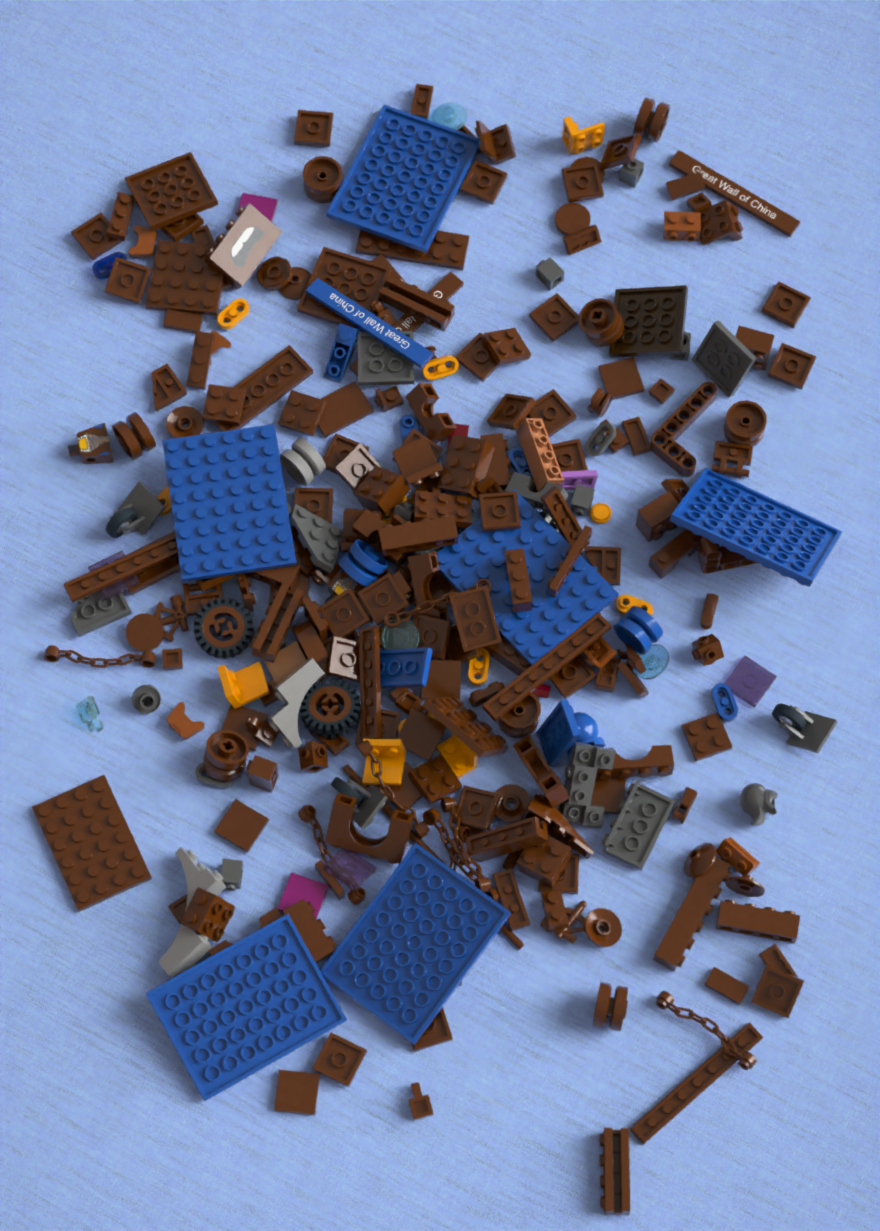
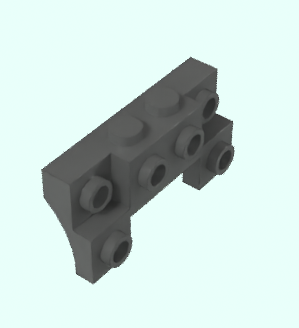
[559,742,616,827]

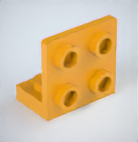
[562,116,605,155]
[217,662,269,709]
[436,734,478,779]
[362,739,406,785]

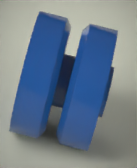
[339,539,388,587]
[613,606,663,655]

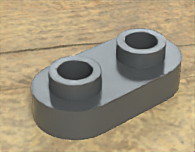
[585,422,616,457]
[195,763,234,789]

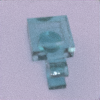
[76,696,104,732]

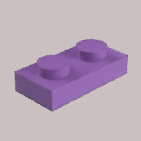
[557,470,598,490]

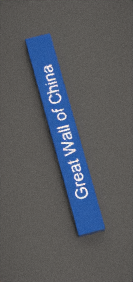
[306,278,433,369]

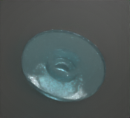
[431,102,467,130]
[635,644,669,680]

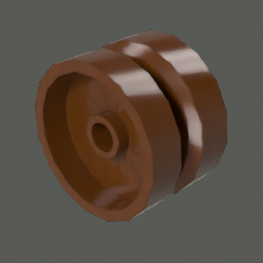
[633,97,670,143]
[303,156,343,203]
[578,298,624,346]
[723,400,767,446]
[112,412,156,461]
[497,693,541,738]
[203,730,249,781]
[592,982,628,1032]

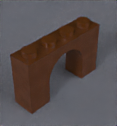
[325,793,414,864]

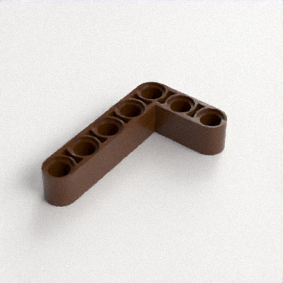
[650,382,717,477]
[697,537,758,574]

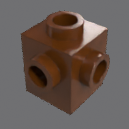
[691,634,724,666]
[298,741,328,773]

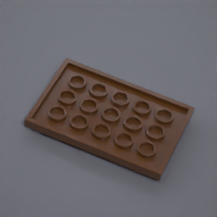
[32,775,152,912]

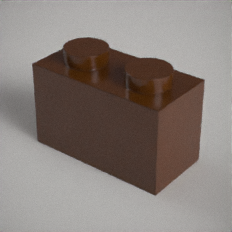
[246,755,279,793]

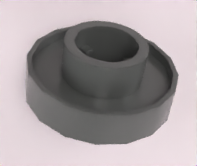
[132,685,161,714]

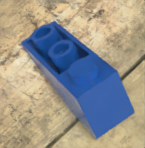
[323,324,361,382]

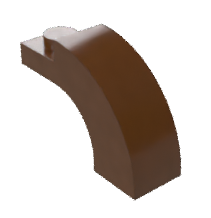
[291,619,330,681]

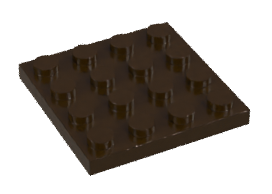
[609,285,688,358]

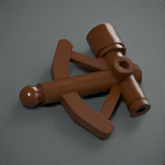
[155,595,189,642]
[540,901,587,944]

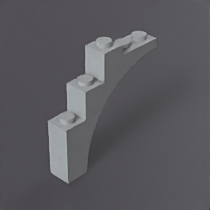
[158,847,226,978]

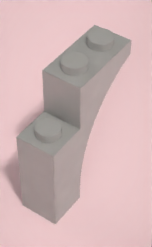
[268,658,325,749]

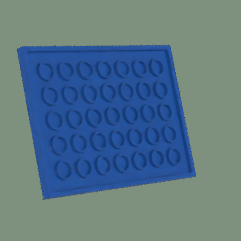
[326,105,480,253]
[162,424,297,582]
[669,468,842,587]
[437,489,619,666]
[320,843,511,1045]
[146,914,347,1102]

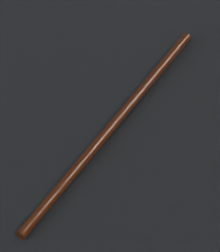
[342,764,525,950]

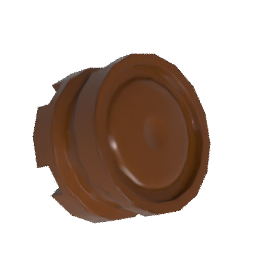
[587,388,613,418]

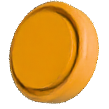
[590,503,612,524]

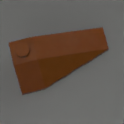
[521,794,594,859]

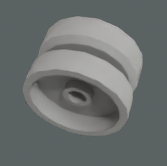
[280,438,326,486]

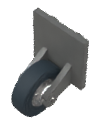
[106,481,165,538]
[772,703,837,753]
[330,777,388,829]

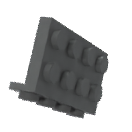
[601,780,676,871]

